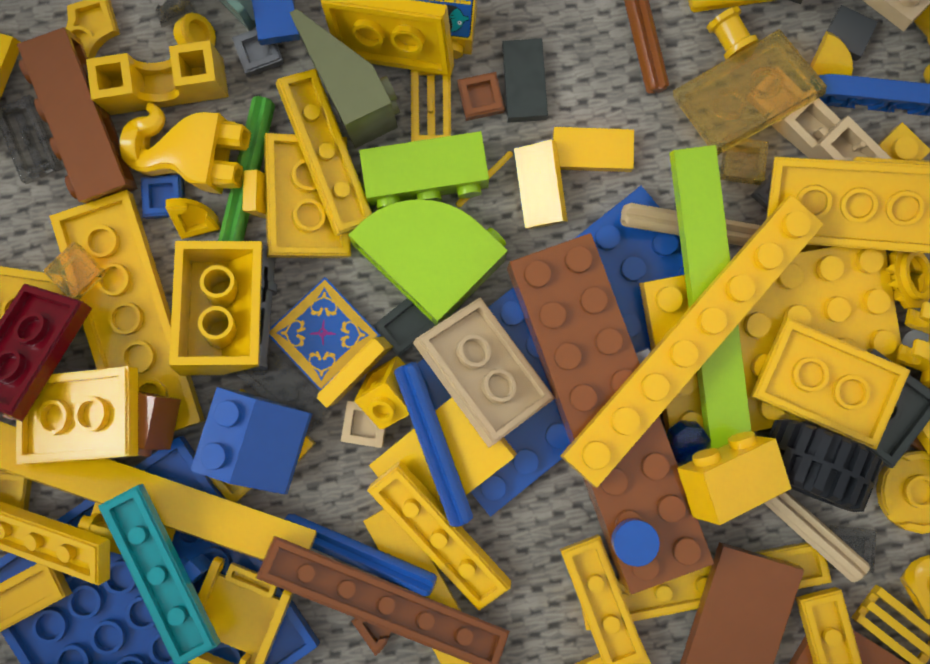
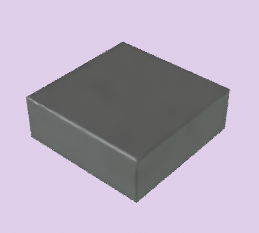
[232,29,284,77]

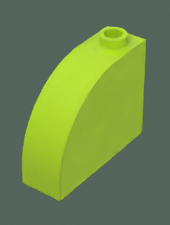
[348,199,508,326]

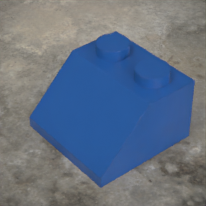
[190,387,313,495]

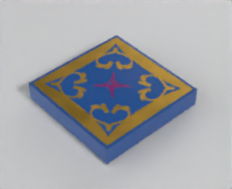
[269,277,382,391]

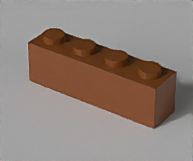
[17,27,138,204]

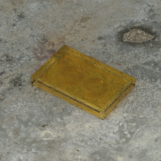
[673,29,827,156]

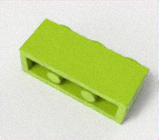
[359,131,489,210]

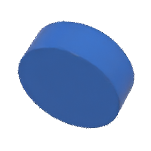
[611,518,660,567]

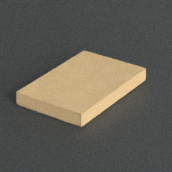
[413,297,555,448]

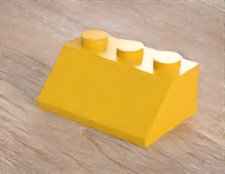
[169,241,263,376]

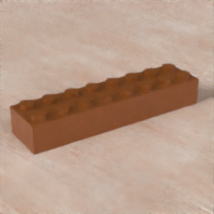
[507,233,714,595]

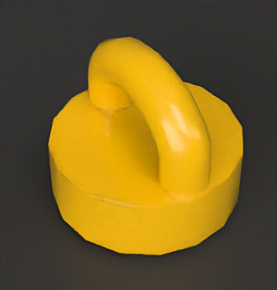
[173,12,216,46]

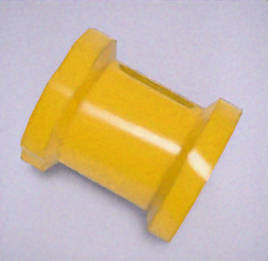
[706,6,759,62]

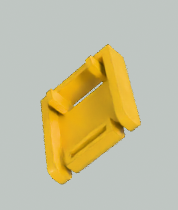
[188,556,294,664]

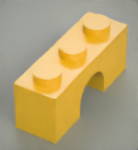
[86,40,229,115]

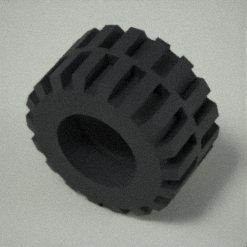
[768,419,883,512]

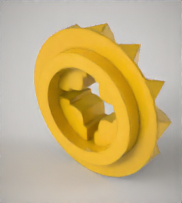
[885,251,930,309]

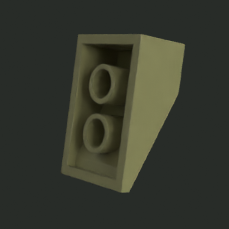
[289,9,400,148]

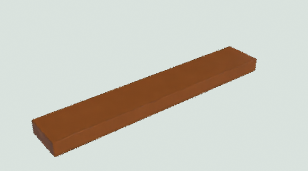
[255,536,510,664]

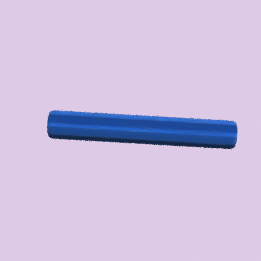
[394,362,473,527]
[284,514,437,597]

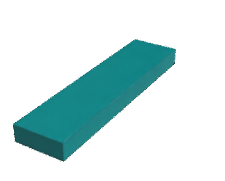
[98,484,221,664]

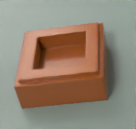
[457,72,505,121]

